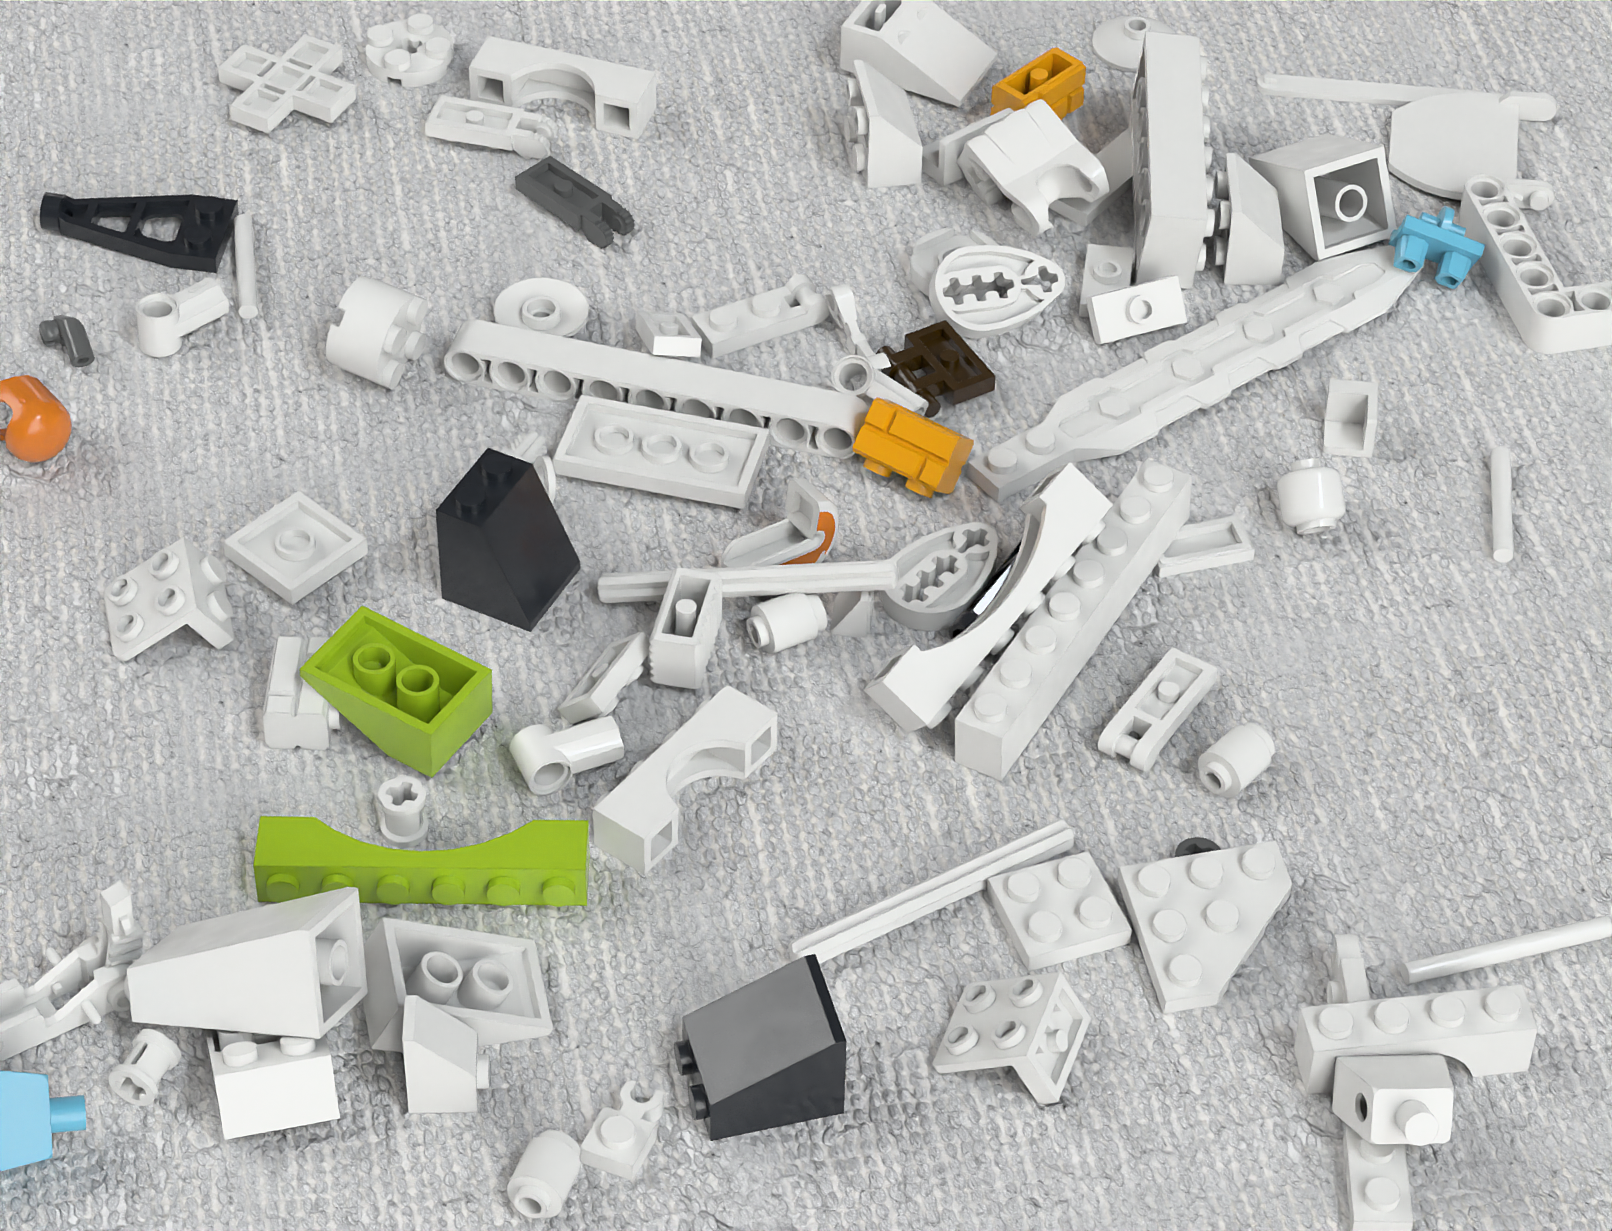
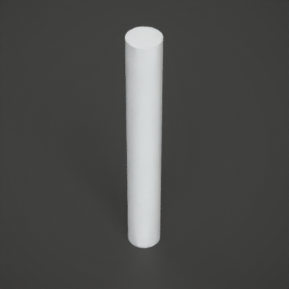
[233,214,258,319]
[1490,446,1514,563]

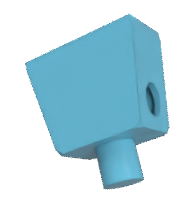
[0,1070,86,1171]

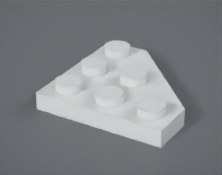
[1117,840,1292,1014]

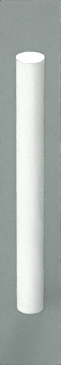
[1400,915,1612,985]

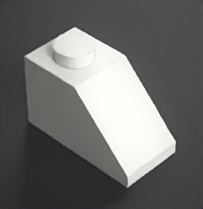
[402,995,490,1113]

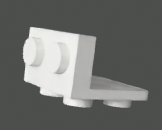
[104,537,235,662]

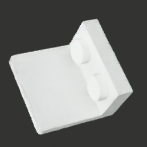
[932,972,1091,1104]

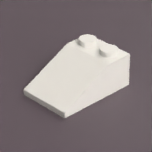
[363,917,553,1053]

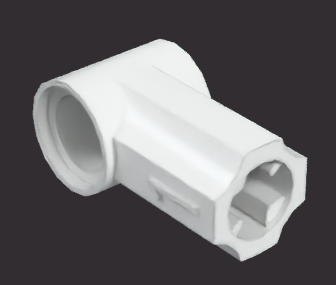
[136,277,229,357]
[831,355,929,416]
[509,715,624,795]

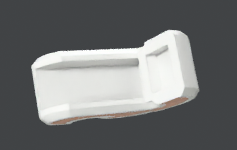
[721,478,840,568]

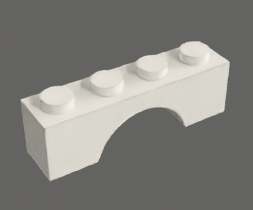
[469,36,656,139]
[592,685,777,875]
[1294,984,1538,1095]

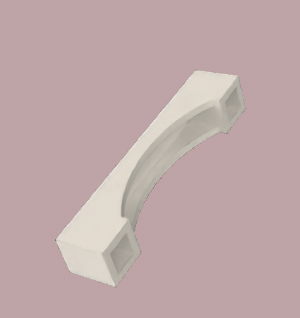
[864,462,1113,733]

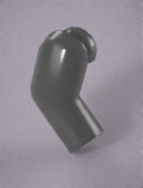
[39,315,95,368]

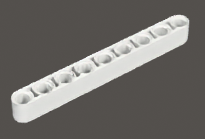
[443,319,869,459]

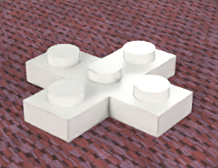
[218,34,356,134]

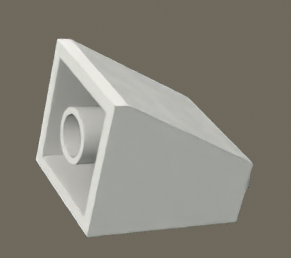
[1248,133,1397,260]

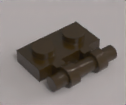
[876,320,996,418]

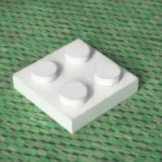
[223,491,368,605]
[987,851,1132,972]

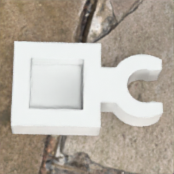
[1327,934,1370,1004]
[580,1080,664,1181]

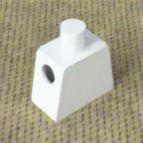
[1332,1055,1454,1146]

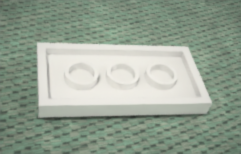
[553,395,770,509]

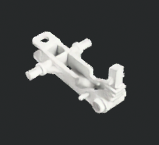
[0,880,145,1062]

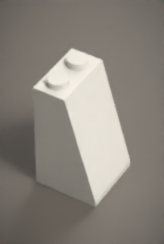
[124,887,368,1039]

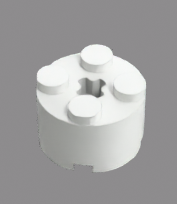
[326,276,428,390]

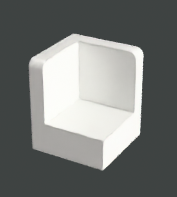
[1323,378,1378,458]

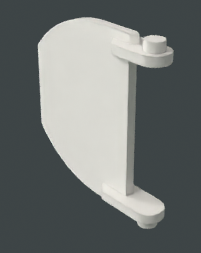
[1388,91,1557,211]

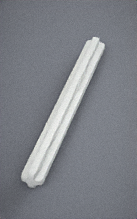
[597,559,899,603]
[788,819,1075,964]

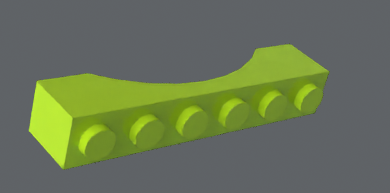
[253,816,590,907]

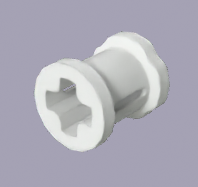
[377,776,429,848]
[108,1029,182,1106]

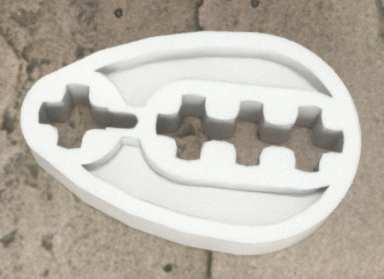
[929,245,1065,339]
[881,522,998,631]

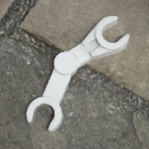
[825,283,891,381]

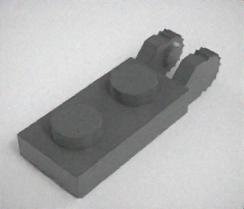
[515,156,635,249]

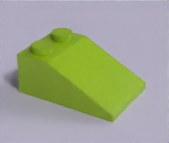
[299,605,493,778]

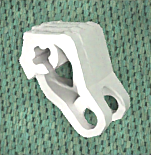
[957,99,1110,236]

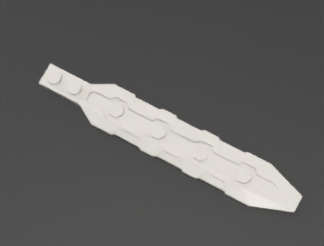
[967,245,1426,503]

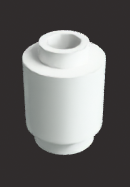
[746,593,827,654]
[1198,723,1275,797]
[507,1130,581,1218]

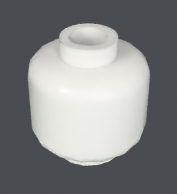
[1277,458,1346,534]

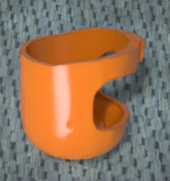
[0,375,72,463]

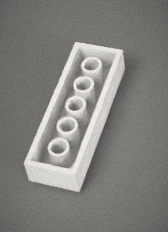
[1130,31,1215,289]

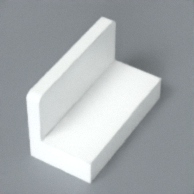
[922,108,1014,187]

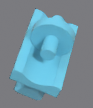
[1388,206,1485,289]

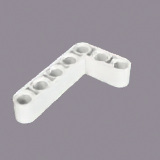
[1458,173,1612,354]

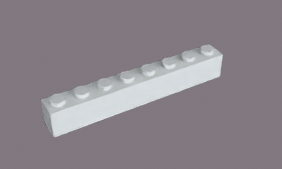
[955,459,1192,781]

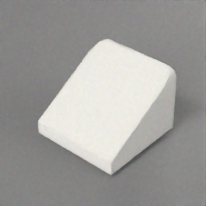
[830,590,874,638]

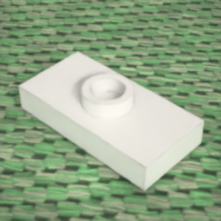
[1079,244,1134,318]
[1085,276,1187,344]

